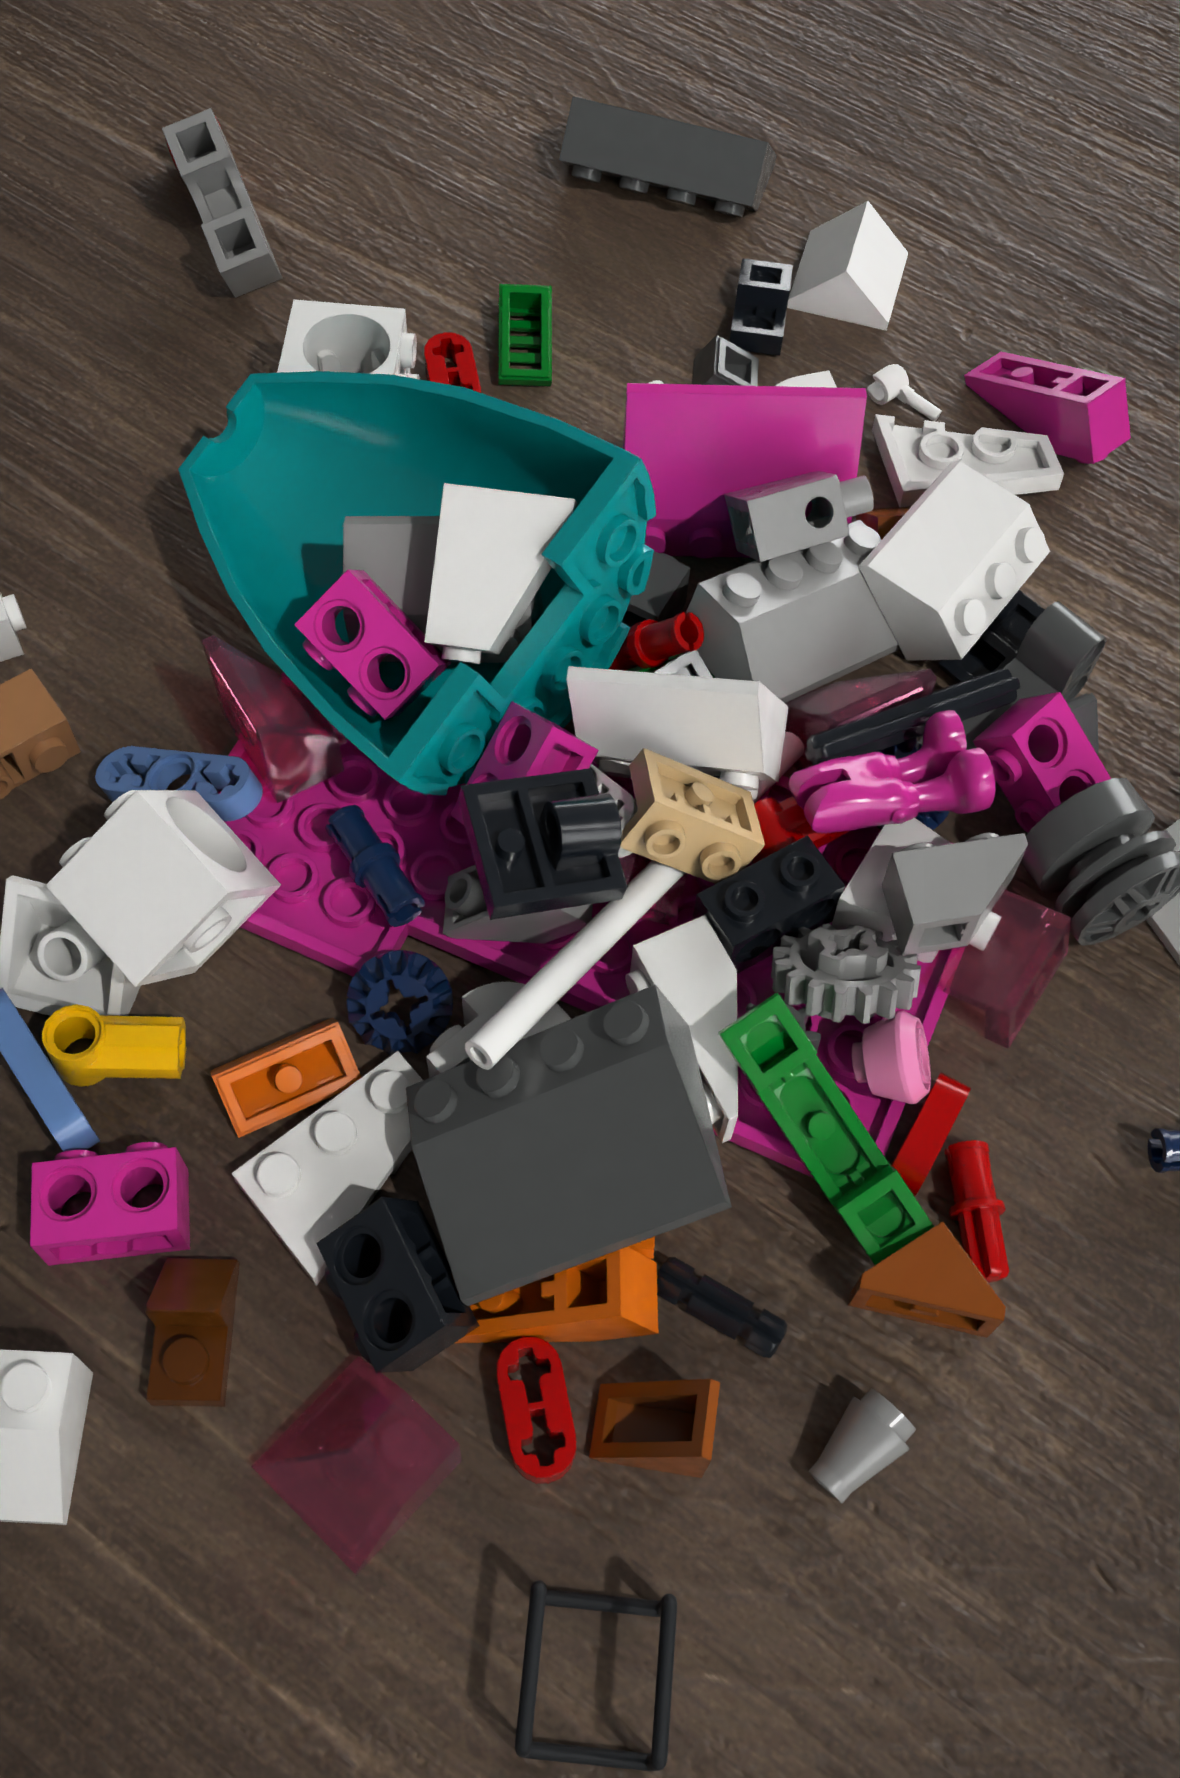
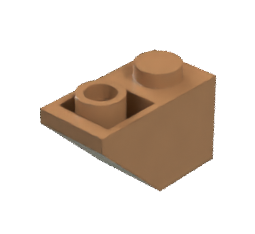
[0,668,81,800]

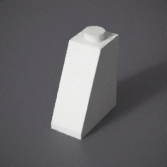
[424,483,579,664]

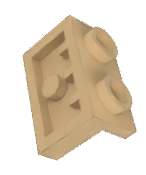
[621,748,765,884]

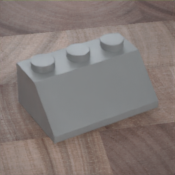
[343,516,543,663]

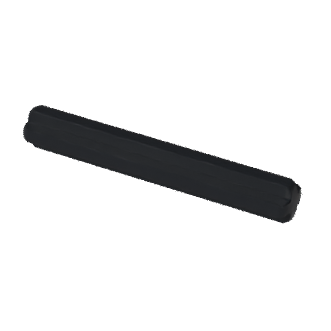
[804,668,1020,766]

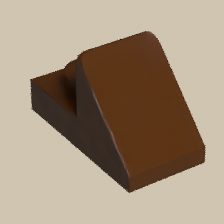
[145,1258,240,1407]

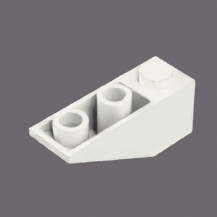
[625,915,738,1143]

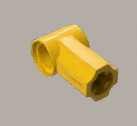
[42,1004,186,1087]

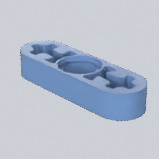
[95,746,263,821]
[0,987,100,1152]

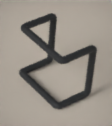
[515,1580,677,1771]

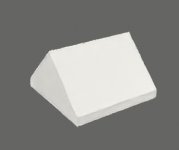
[787,201,908,331]
[0,875,141,1016]

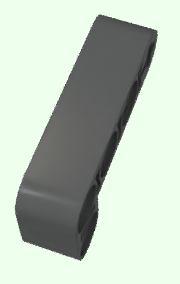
[918,601,1107,750]

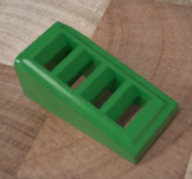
[498,284,552,386]

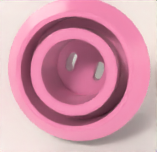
[852,1010,931,1104]

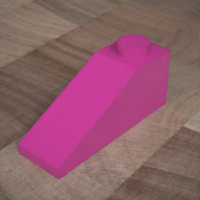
[964,351,1131,464]

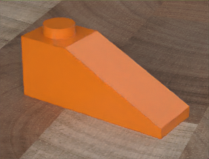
[455,1247,659,1343]

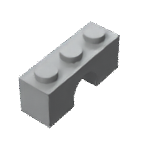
[162,108,282,298]

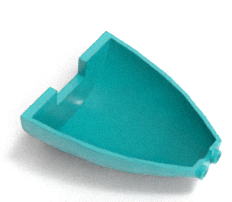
[178,371,656,795]

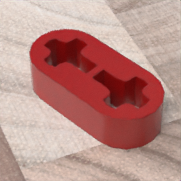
[424,332,481,393]
[891,1072,971,1197]
[497,1337,576,1484]

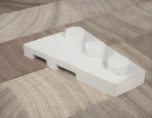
[872,414,1064,507]
[232,1051,423,1286]

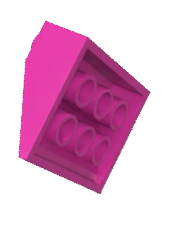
[622,383,867,558]

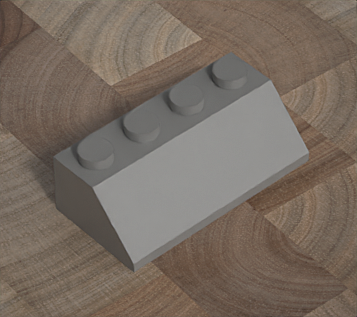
[686,520,900,703]

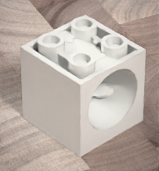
[277,299,420,379]
[46,790,281,987]

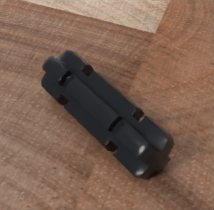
[657,1257,788,1358]

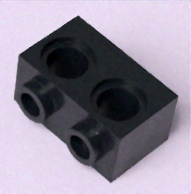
[692,835,845,974]
[316,1197,479,1373]

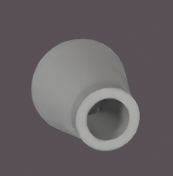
[808,1388,916,1504]

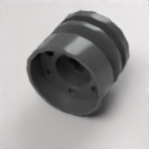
[1021,778,1180,946]

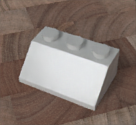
[858,461,1050,660]
[566,666,788,790]
[0,1349,93,1525]

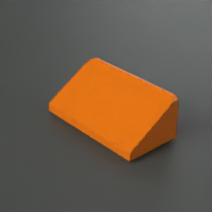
[210,1018,361,1138]

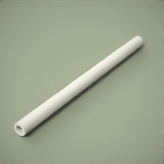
[465,732,804,1070]

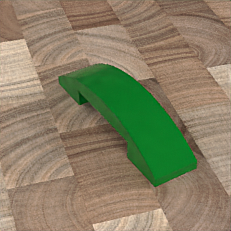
[718,993,934,1265]

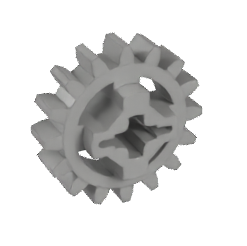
[771,924,921,1024]

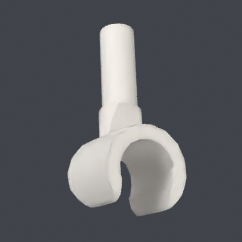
[867,364,942,421]

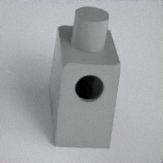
[724,471,874,562]

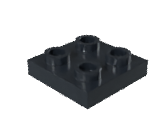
[458,768,628,920]

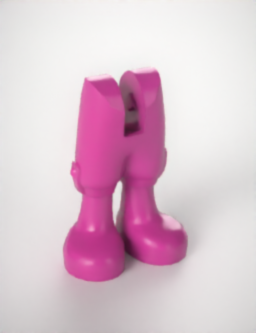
[788,710,996,833]

